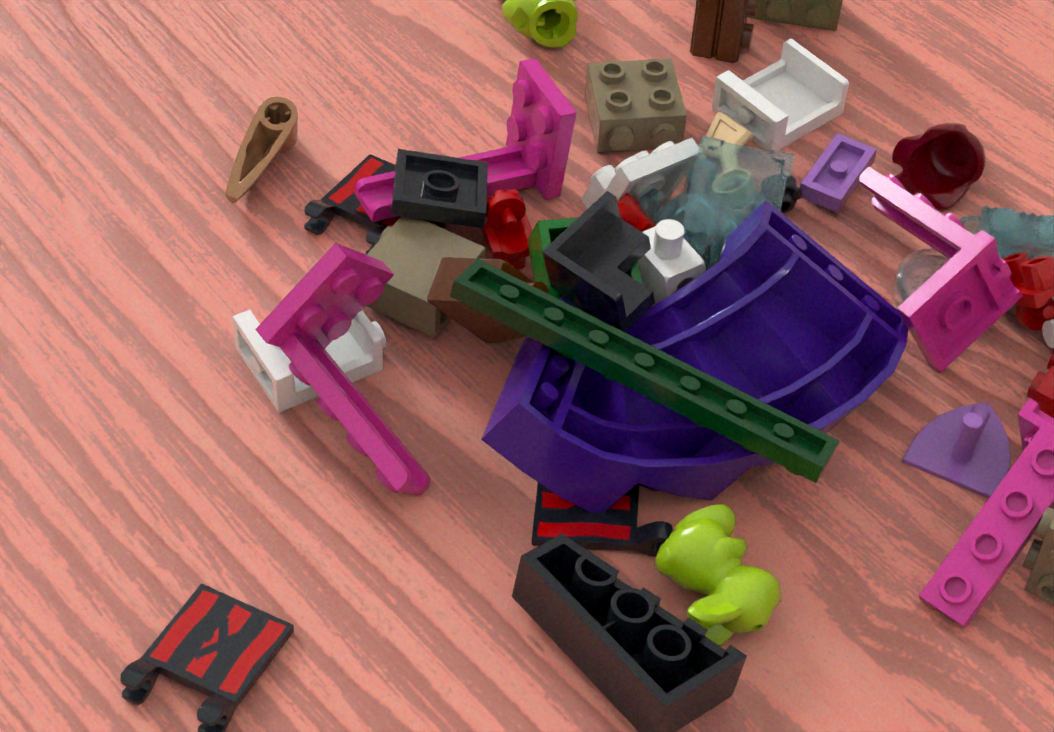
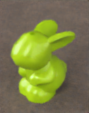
[502,0,578,48]
[654,504,782,646]

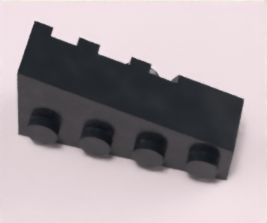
[512,533,747,732]

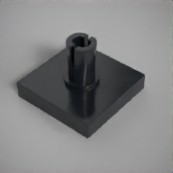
[390,149,488,230]

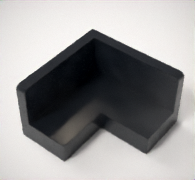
[542,191,655,332]

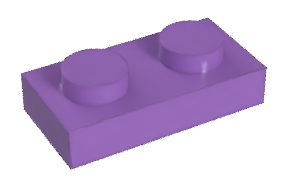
[800,133,877,213]

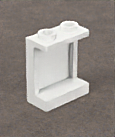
[712,39,849,155]
[232,309,387,413]

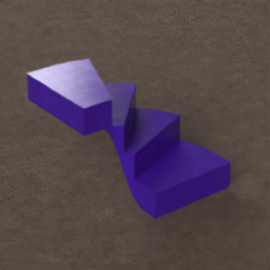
[481,200,909,513]

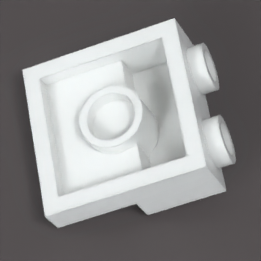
[581,138,702,210]

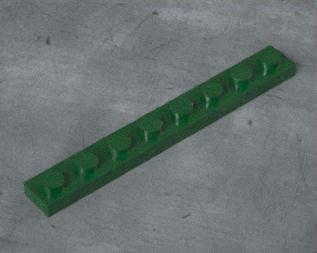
[450,258,839,483]

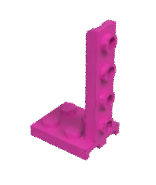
[354,58,577,222]
[859,167,1023,373]
[255,243,430,495]
[919,398,1054,628]

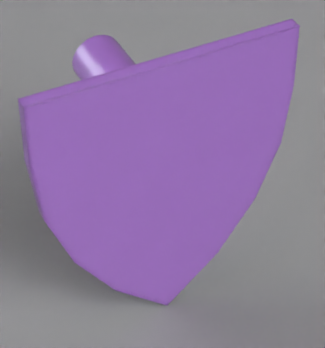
[902,402,1010,498]

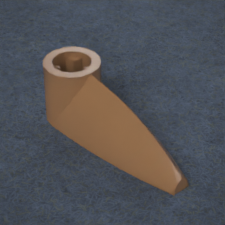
[225,97,298,203]

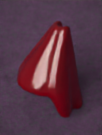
[892,123,986,210]

